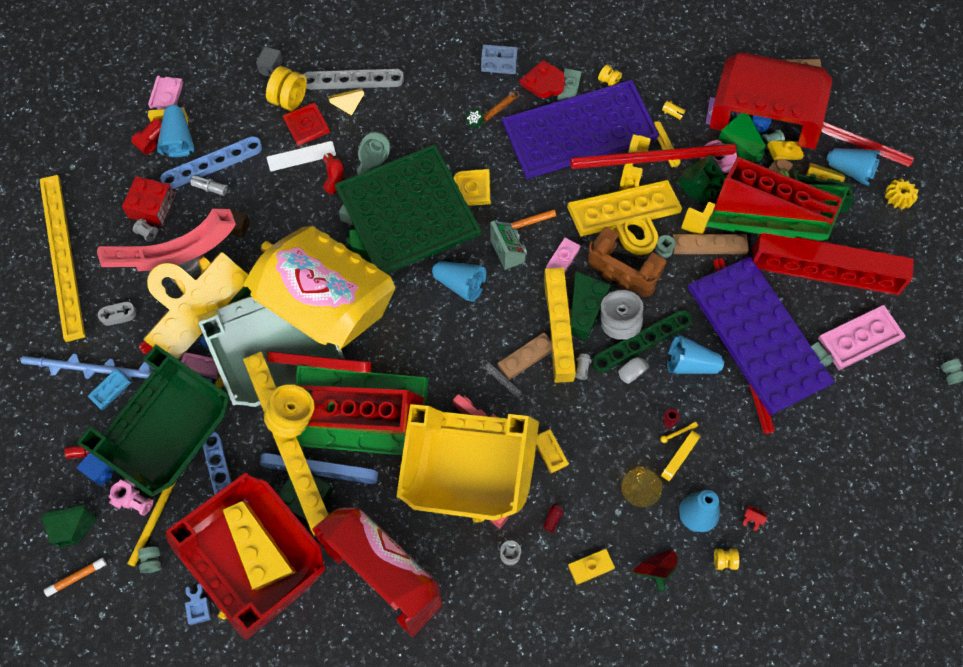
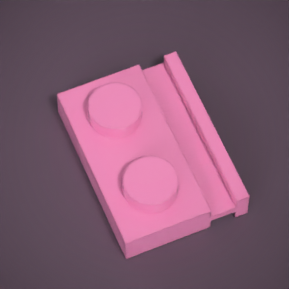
[148,76,183,109]

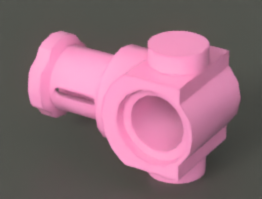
[109,478,154,516]

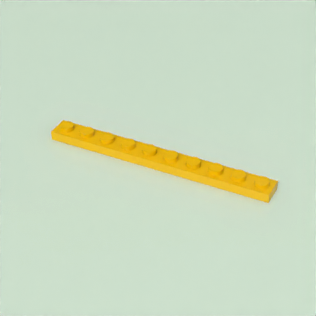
[40,175,85,342]
[243,352,328,537]

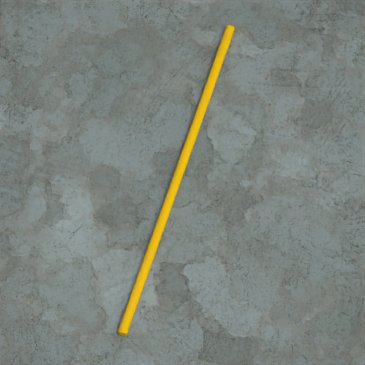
[127,374,224,567]

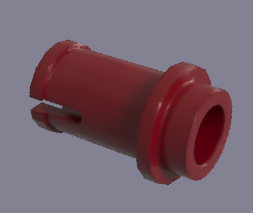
[662,409,680,429]
[542,505,564,533]

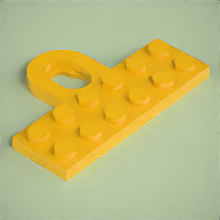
[567,180,682,255]
[143,252,248,360]

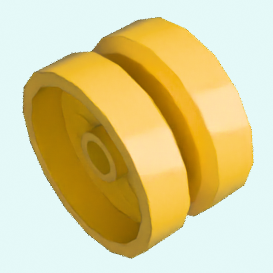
[266,66,307,111]
[264,385,314,438]

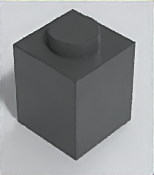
[256,46,283,76]

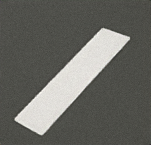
[267,141,336,171]

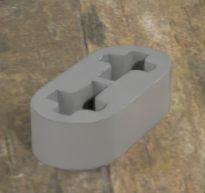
[98,302,137,326]

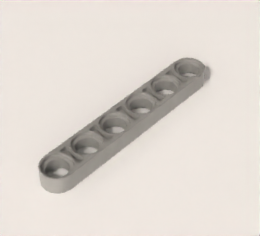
[304,69,404,90]

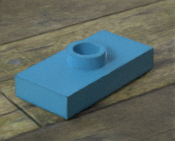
[88,368,132,410]

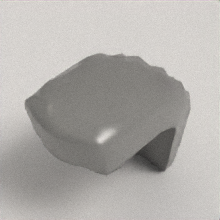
[618,357,649,384]

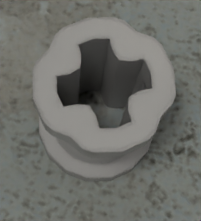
[133,218,158,242]

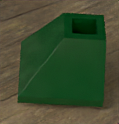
[677,155,726,206]
[41,504,97,548]

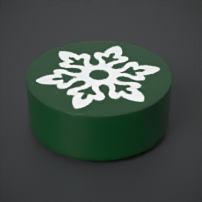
[466,109,484,128]

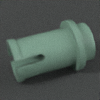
[811,342,834,367]

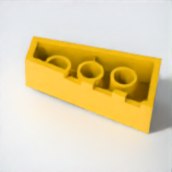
[223,501,297,590]

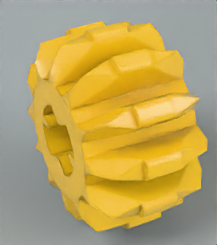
[885,178,918,210]

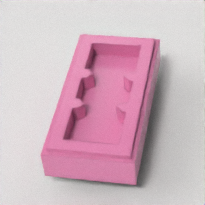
[546,238,581,272]
[181,352,219,379]

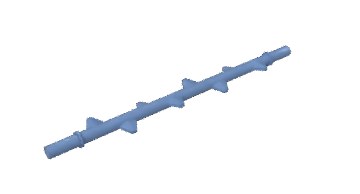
[21,354,213,383]

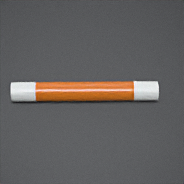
[44,557,107,597]

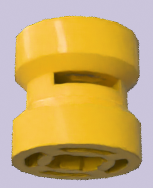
[598,65,622,86]
[714,549,739,570]

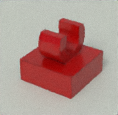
[743,504,767,531]

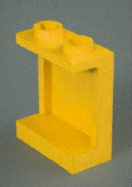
[619,135,651,190]

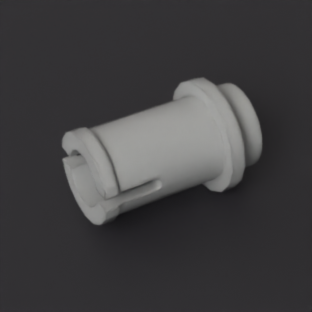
[575,354,592,380]

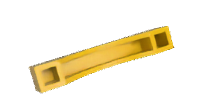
[544,268,576,383]

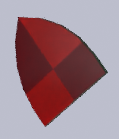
[631,550,678,591]

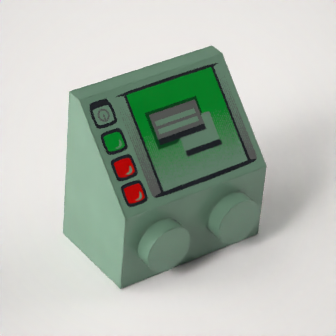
[490,221,527,270]

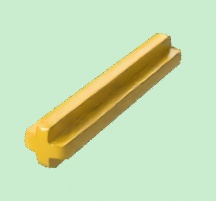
[653,121,681,167]

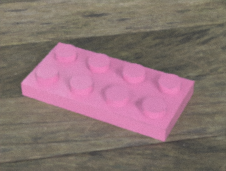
[818,305,905,370]

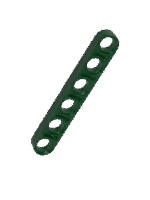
[592,311,691,373]

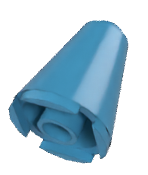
[157,105,194,157]
[827,148,881,186]
[432,261,486,302]
[667,335,724,374]
[679,490,720,532]

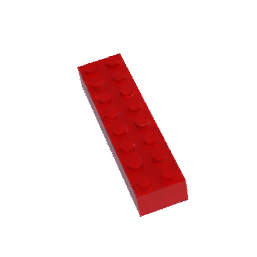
[751,233,914,295]

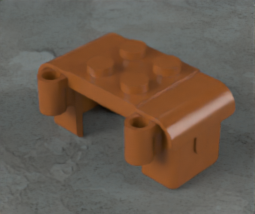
[588,227,666,297]

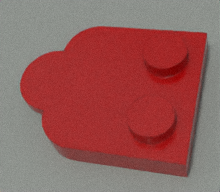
[519,60,565,98]

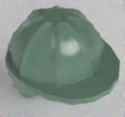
[357,132,390,175]

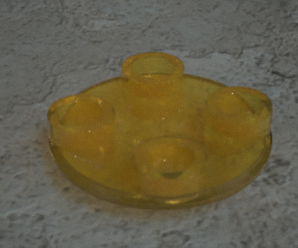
[621,466,662,507]

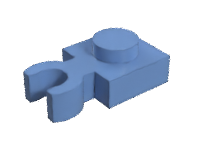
[185,584,211,625]

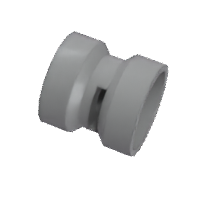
[500,540,521,565]

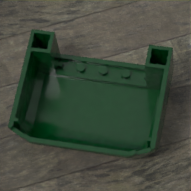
[77,344,229,496]

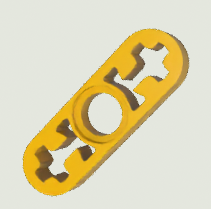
[661,430,701,482]

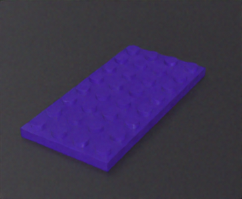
[502,80,659,179]
[687,257,835,416]

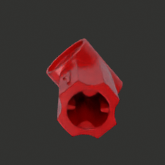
[131,118,162,154]

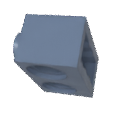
[481,45,518,74]

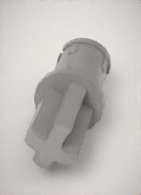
[190,175,228,196]

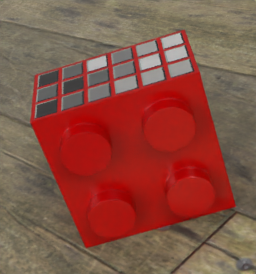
[122,176,175,226]

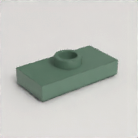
[558,68,582,101]

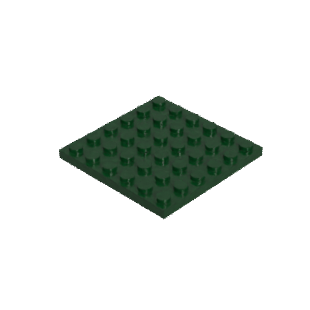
[334,144,482,274]

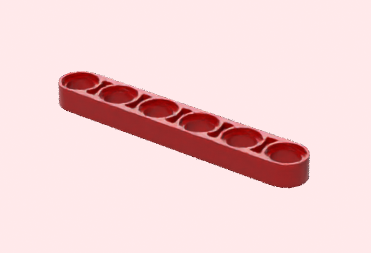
[266,351,372,372]

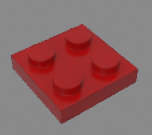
[283,102,330,146]

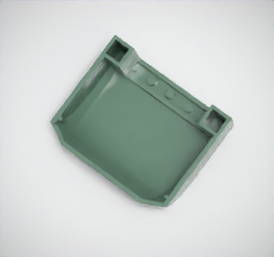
[198,296,345,407]

